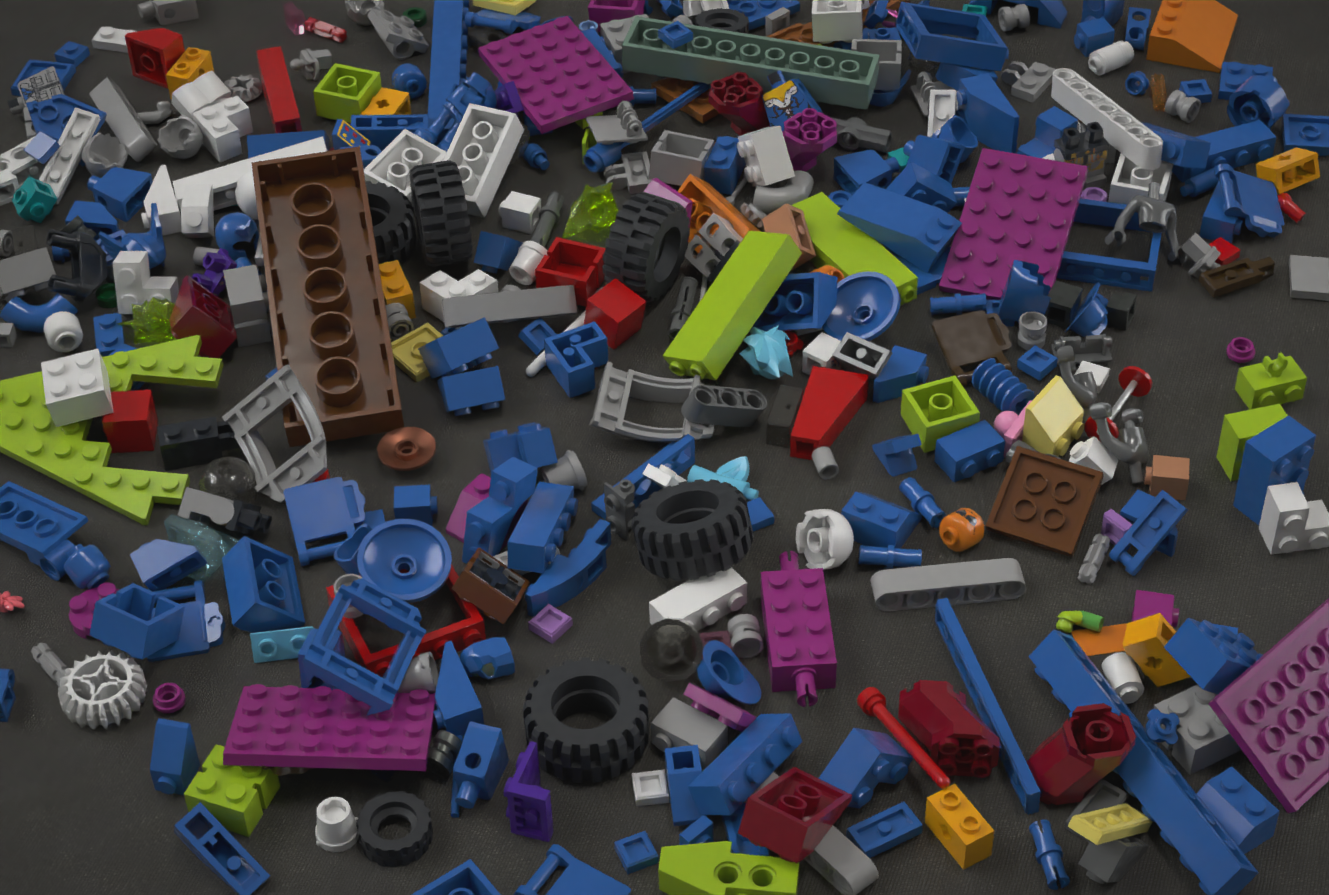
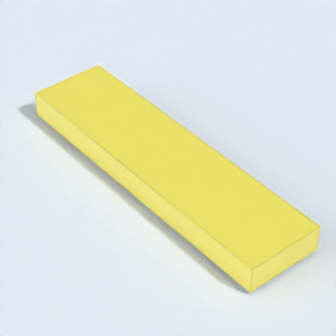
[1068,803,1153,845]

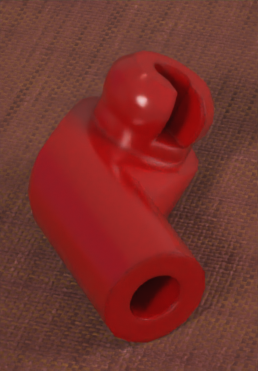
[1278,193,1306,223]

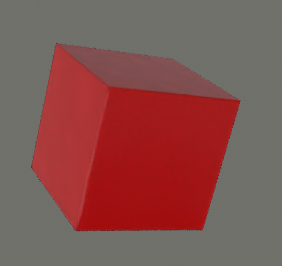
[584,278,646,350]
[102,390,158,453]

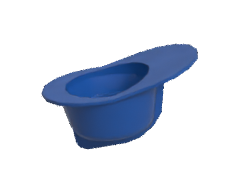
[1065,282,1108,338]
[696,640,761,705]

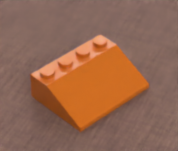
[1146,0,1238,73]

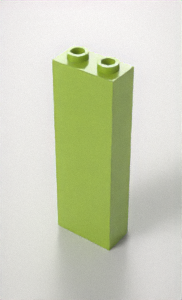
[791,192,918,306]
[663,231,802,380]

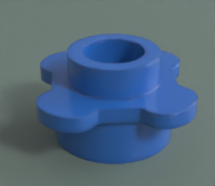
[1146,709,1180,745]

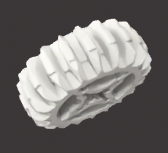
[58,650,147,730]

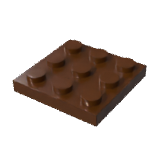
[985,446,1104,558]

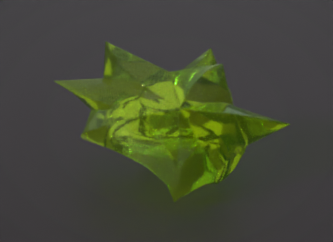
[562,182,619,239]
[117,297,175,344]

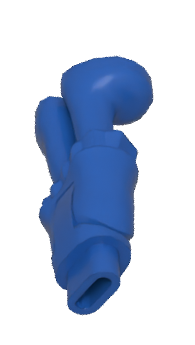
[414,72,490,152]

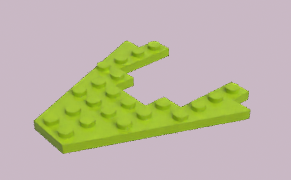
[0,335,224,525]

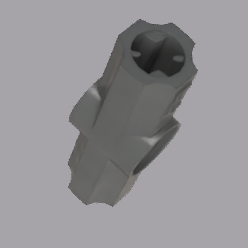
[830,117,892,153]

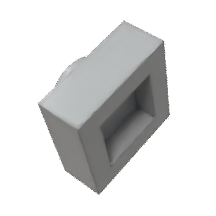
[765,7,790,36]

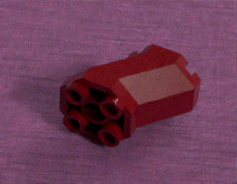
[708,72,771,136]
[898,680,1000,778]
[1026,703,1136,805]

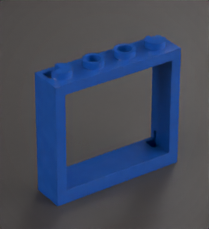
[895,2,1009,71]
[1057,198,1162,292]

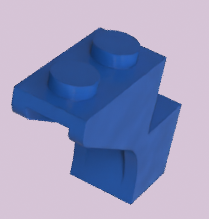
[462,457,538,564]

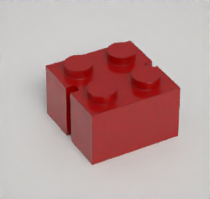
[535,237,606,307]

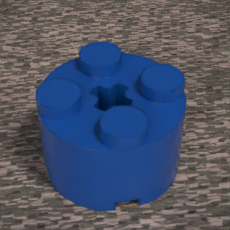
[1227,75,1290,129]

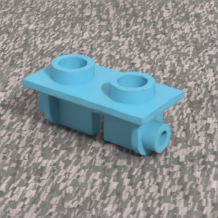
[250,626,314,663]

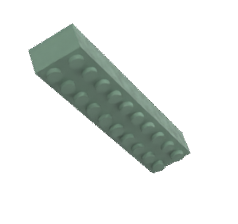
[622,16,880,109]

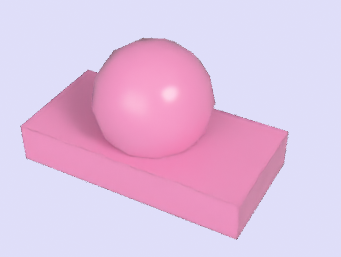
[993,400,1032,457]

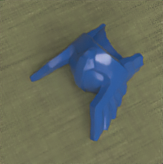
[98,203,167,269]

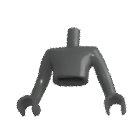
[1105,182,1189,264]
[1057,346,1097,422]
[1090,402,1150,484]

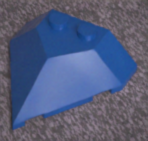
[969,0,1067,29]

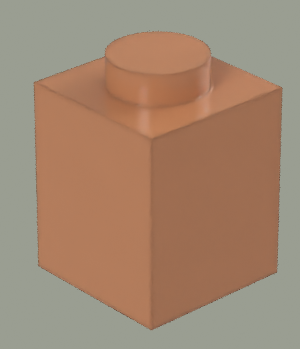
[1144,455,1190,500]

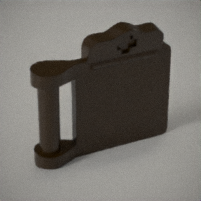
[932,310,1012,388]

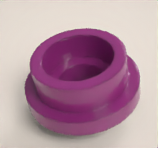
[1226,337,1255,363]
[153,683,186,713]

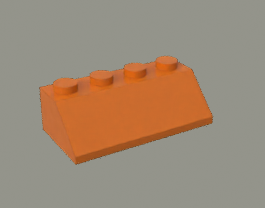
[677,174,761,253]

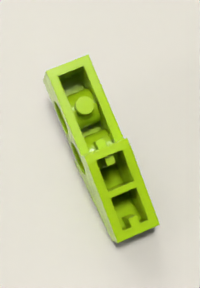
[658,841,799,895]

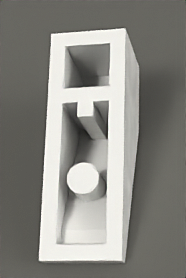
[141,165,182,236]

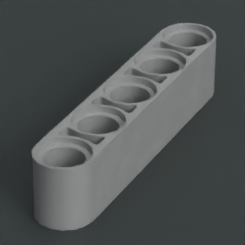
[89,76,157,163]
[442,285,577,328]
[870,558,1026,611]
[744,772,879,895]

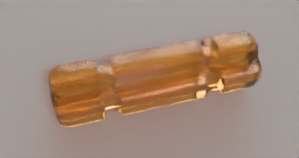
[1150,73,1167,111]

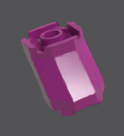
[782,108,837,172]

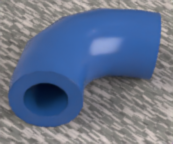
[0,293,79,333]

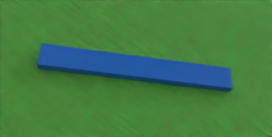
[935,598,1041,815]

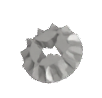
[224,74,262,102]
[740,202,767,232]

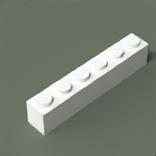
[172,136,328,211]

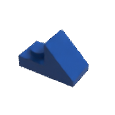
[872,434,922,477]

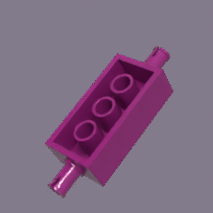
[761,551,837,707]

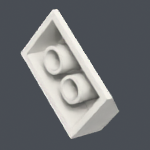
[364,129,447,206]

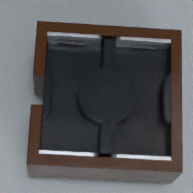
[451,547,530,624]

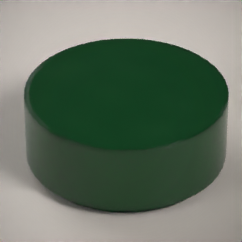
[403,7,427,28]
[96,283,117,308]

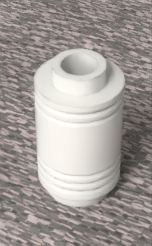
[1088,41,1134,75]

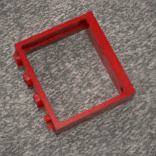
[326,564,486,678]

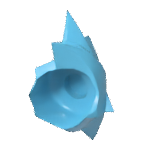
[739,325,793,379]

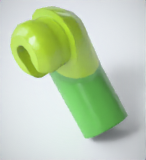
[1056,610,1104,633]

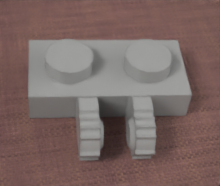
[1001,61,1056,103]
[604,151,651,194]

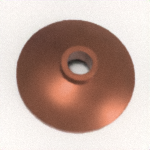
[377,427,436,471]

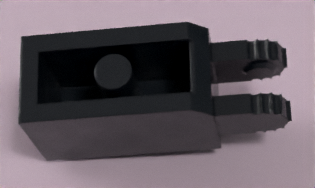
[157,416,240,471]

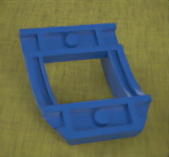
[302,578,426,716]

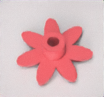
[0,591,25,613]

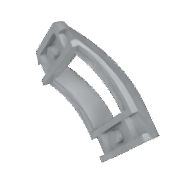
[589,361,714,443]
[222,365,327,503]

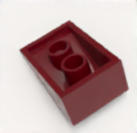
[169,275,237,358]
[738,767,853,863]

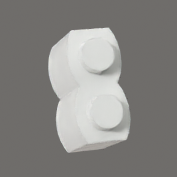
[171,71,231,121]

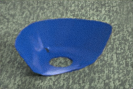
[869,69,911,107]

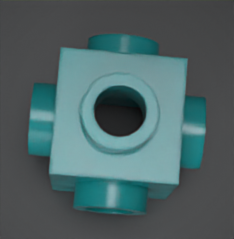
[12,176,58,223]

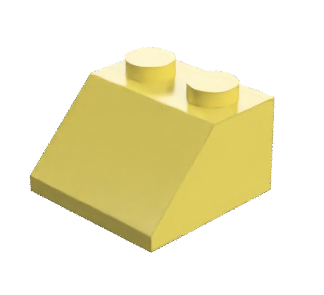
[1022,375,1084,457]

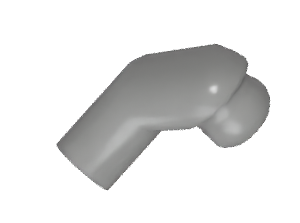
[137,101,172,125]

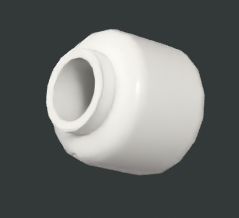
[43,311,83,352]

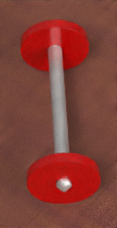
[1084,366,1152,443]

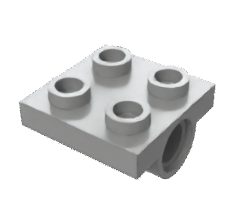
[367,8,429,60]

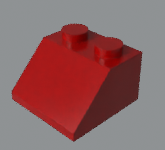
[124,28,185,89]

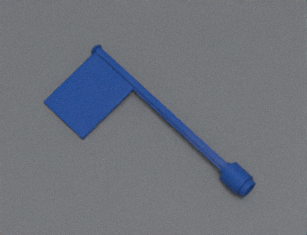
[583,82,711,173]

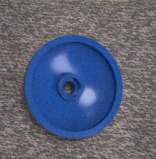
[822,271,900,341]
[357,519,452,603]

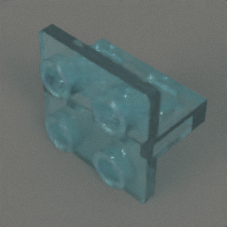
[164,514,238,582]

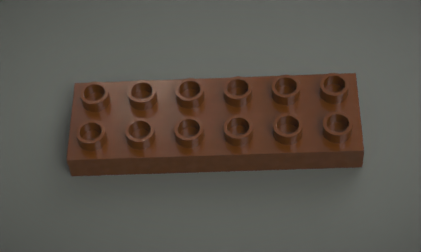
[251,146,404,448]

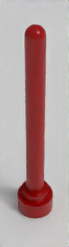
[857,687,950,789]

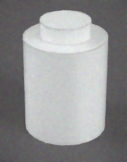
[1102,652,1144,704]

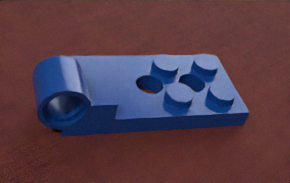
[0,481,88,581]

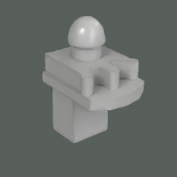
[290,48,332,81]
[1181,233,1221,278]

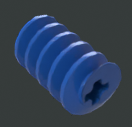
[972,358,1035,415]

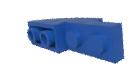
[525,519,612,617]

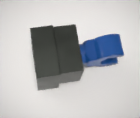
[1096,292,1137,330]

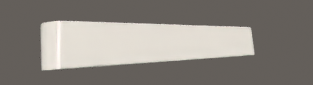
[1051,68,1163,170]

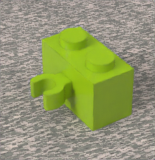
[1235,352,1307,410]

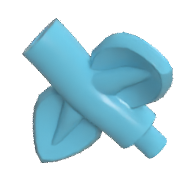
[687,456,759,500]

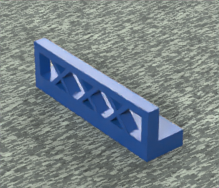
[591,434,695,520]

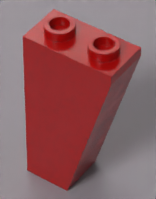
[256,46,302,133]
[790,366,869,460]

